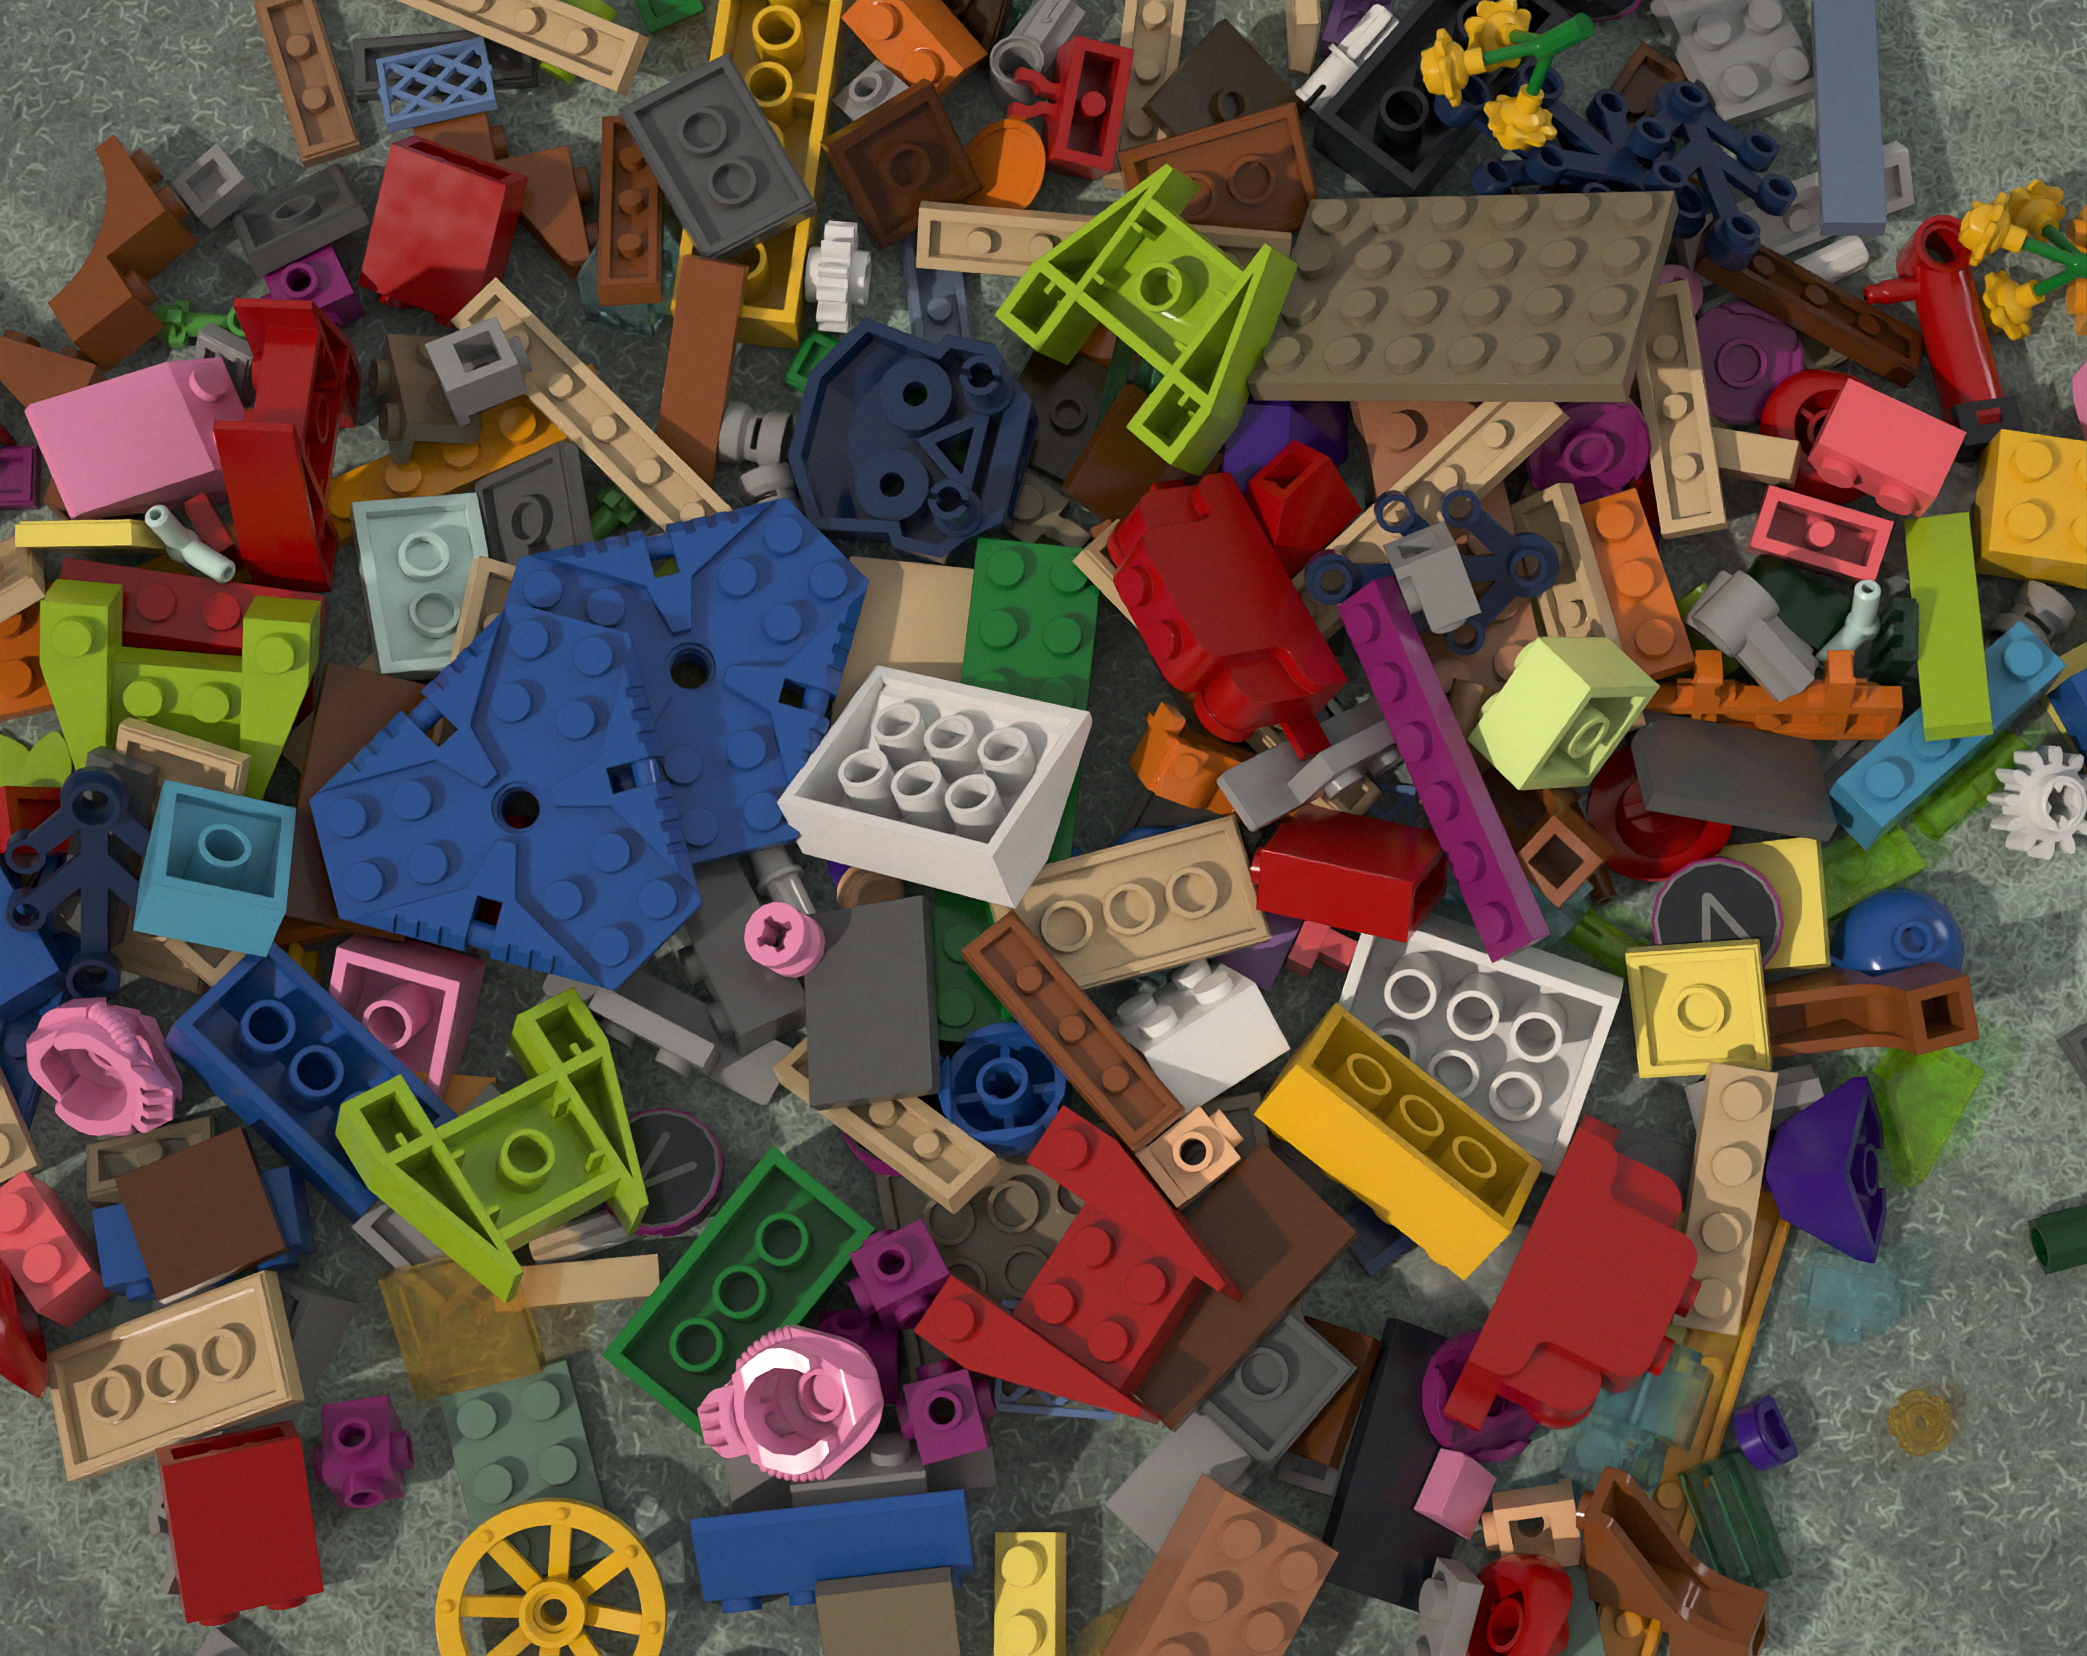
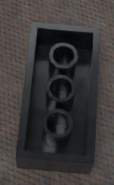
[1312,0,1568,198]

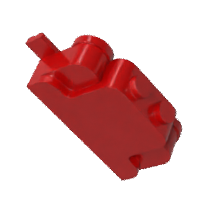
[1107,472,1348,761]
[1442,1114,1702,1432]

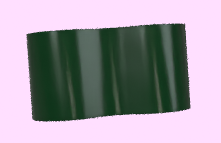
[1746,554,1853,669]

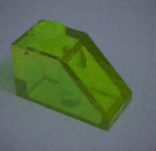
[1872,1047,1986,1188]

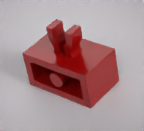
[1006,35,1134,180]

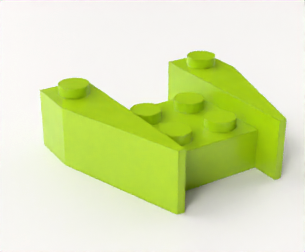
[994,163,1298,476]
[40,579,321,800]
[335,987,649,1304]

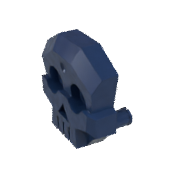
[788,317,1039,566]

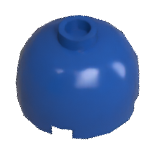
[1830,887,1965,977]
[938,1022,1073,1158]

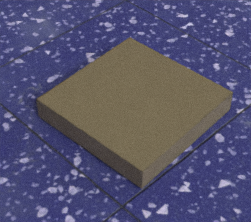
[815,1567,962,1656]

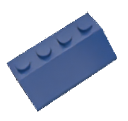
[163,941,458,1224]
[690,1489,975,1614]

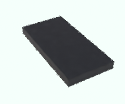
[1322,1318,1458,1613]

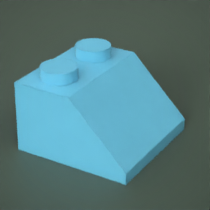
[133,780,296,957]

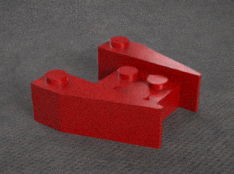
[213,298,362,592]
[913,1105,1242,1425]

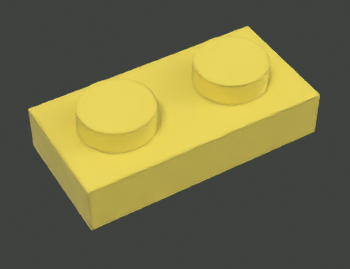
[994,1532,1067,1656]

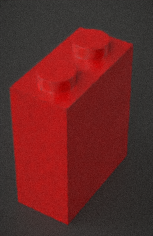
[358,135,529,329]
[1251,804,1449,943]
[155,1420,324,1626]

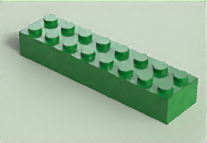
[932,537,1101,1052]

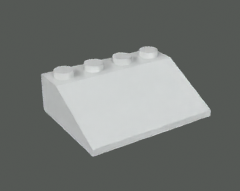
[777,665,1093,909]
[1338,913,1625,1176]

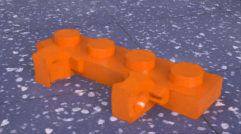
[1644,650,1903,740]

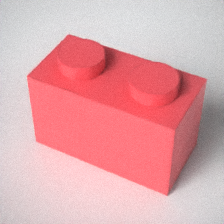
[1804,378,1967,518]
[1745,485,1894,585]
[0,1170,114,1329]

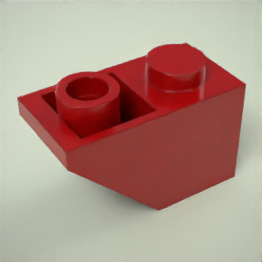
[1245,439,1362,580]

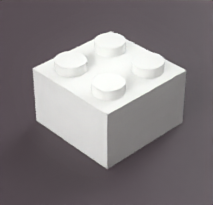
[1109,958,1291,1119]

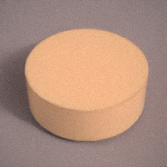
[837,866,905,909]

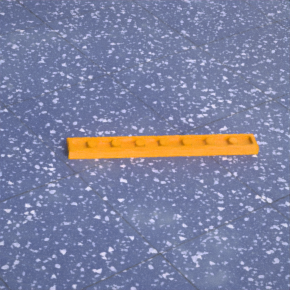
[1596,1183,1791,1656]

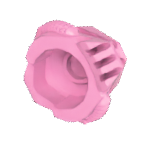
[26,997,182,1137]
[697,1324,884,1482]

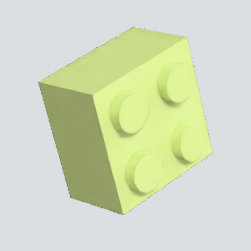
[1467,637,1660,790]

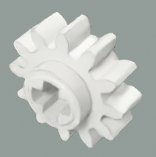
[804,220,872,333]
[1987,744,2087,860]

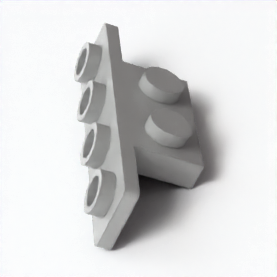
[1217,696,1403,832]
[542,969,793,1107]
[725,1425,996,1514]

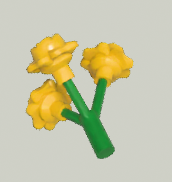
[1421,0,1594,152]
[1958,179,2087,341]

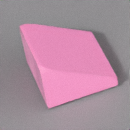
[1414,1448,1497,1539]

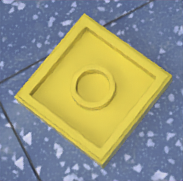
[15,519,196,555]
[1717,837,1831,973]
[1625,939,1773,1078]

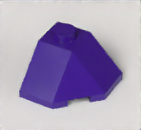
[1222,392,1348,498]
[1762,1076,1887,1263]

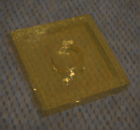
[378,1257,547,1401]

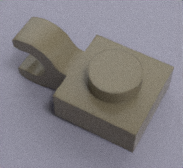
[1000,469,1091,548]

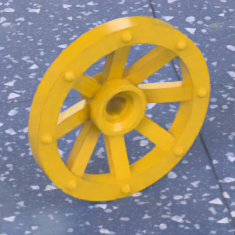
[435,1497,668,1656]

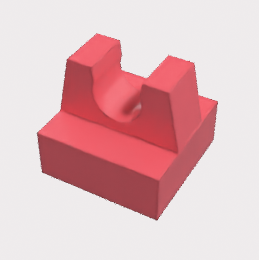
[1284,921,1358,979]

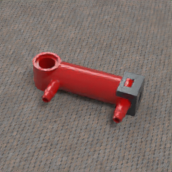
[1863,215,2024,465]

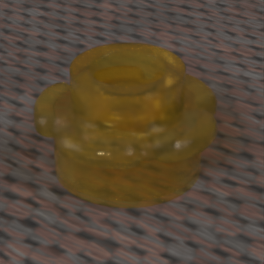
[1887,1389,1953,1456]

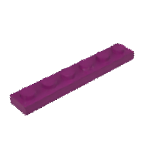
[1337,575,1551,963]

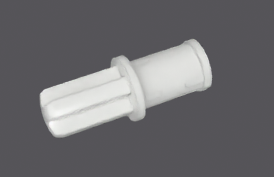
[1295,3,1399,114]
[747,846,816,915]

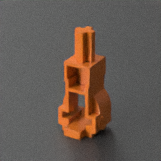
[1128,701,1300,830]

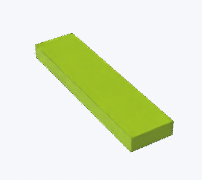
[1904,512,1993,742]

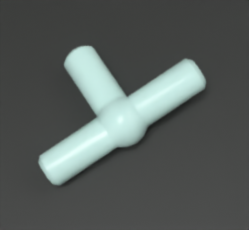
[145,505,235,584]
[1815,579,1881,672]

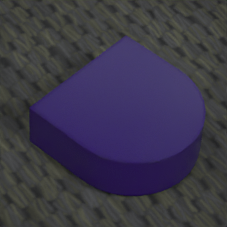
[1734,1394,1798,1471]

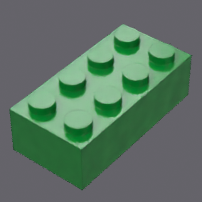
[602,1146,877,1439]

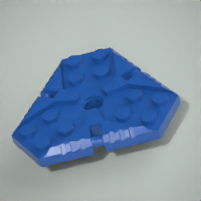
[503,498,869,867]
[309,602,703,992]

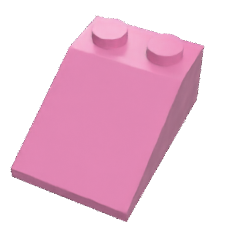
[24,357,245,520]
[328,934,486,1102]

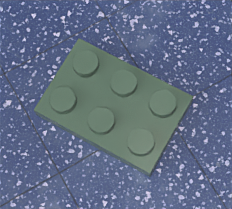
[438,1360,614,1592]

